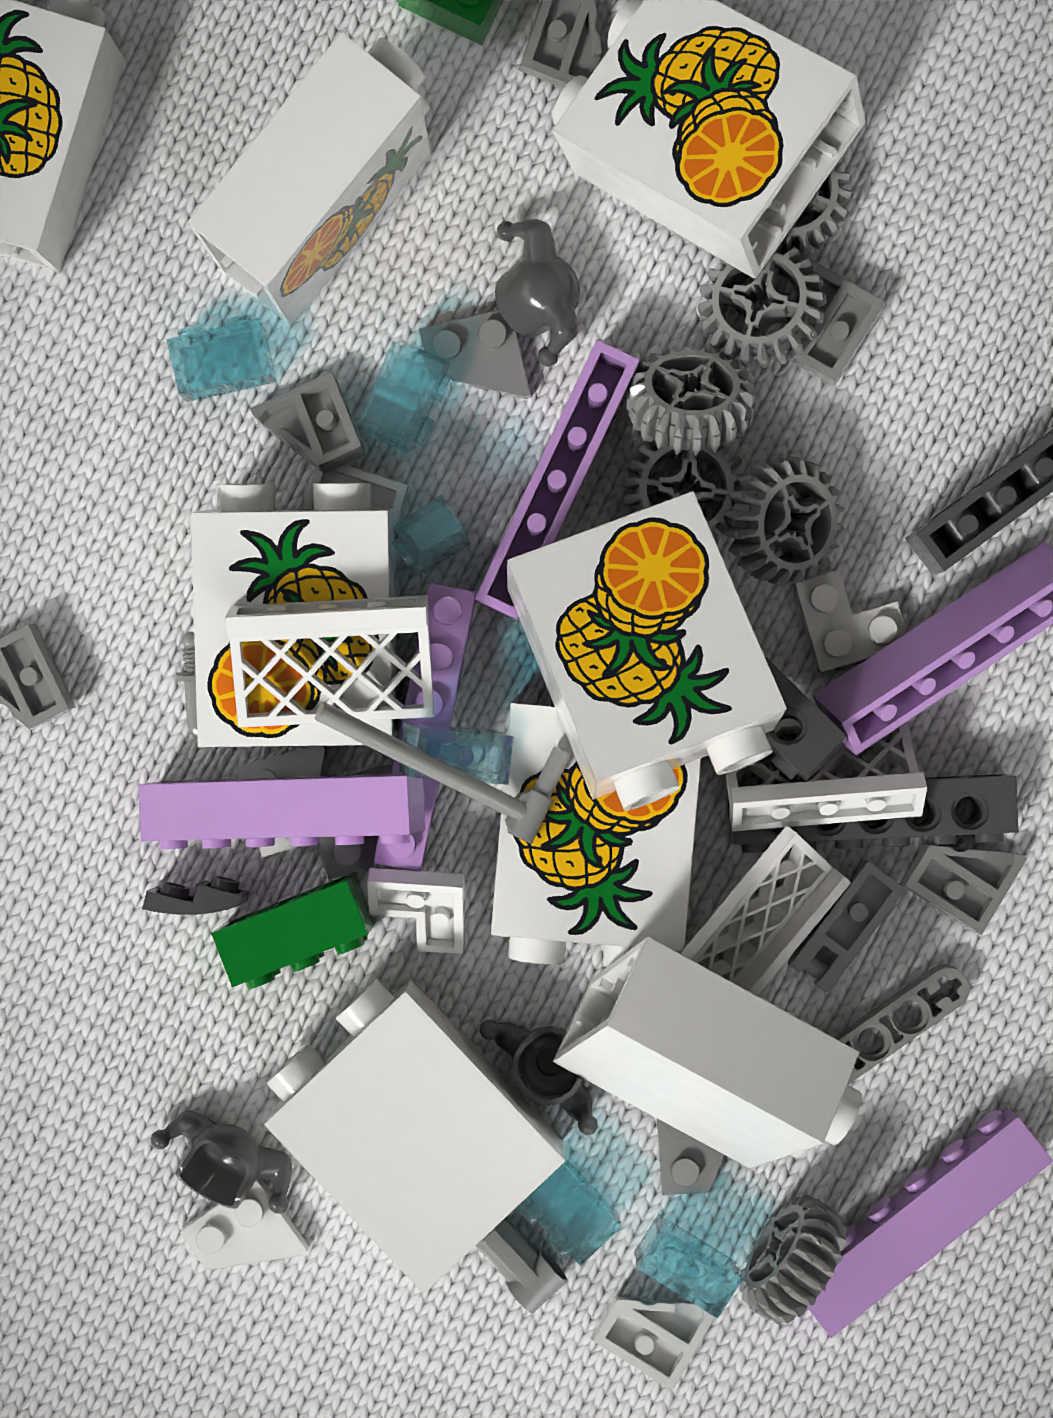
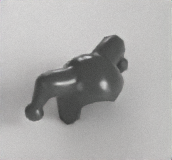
[495,219,580,367]
[479,1019,598,1136]
[150,1111,292,1214]

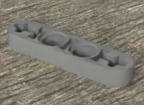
[833,965,970,1085]

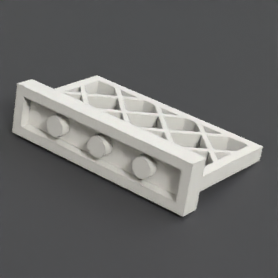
[225,595,435,728]
[725,718,927,831]
[680,826,851,996]

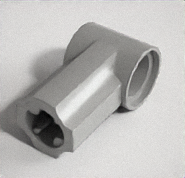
[476,1217,568,1314]

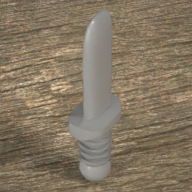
[176,631,198,739]

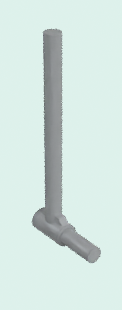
[315,702,571,844]

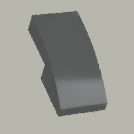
[142,875,250,915]

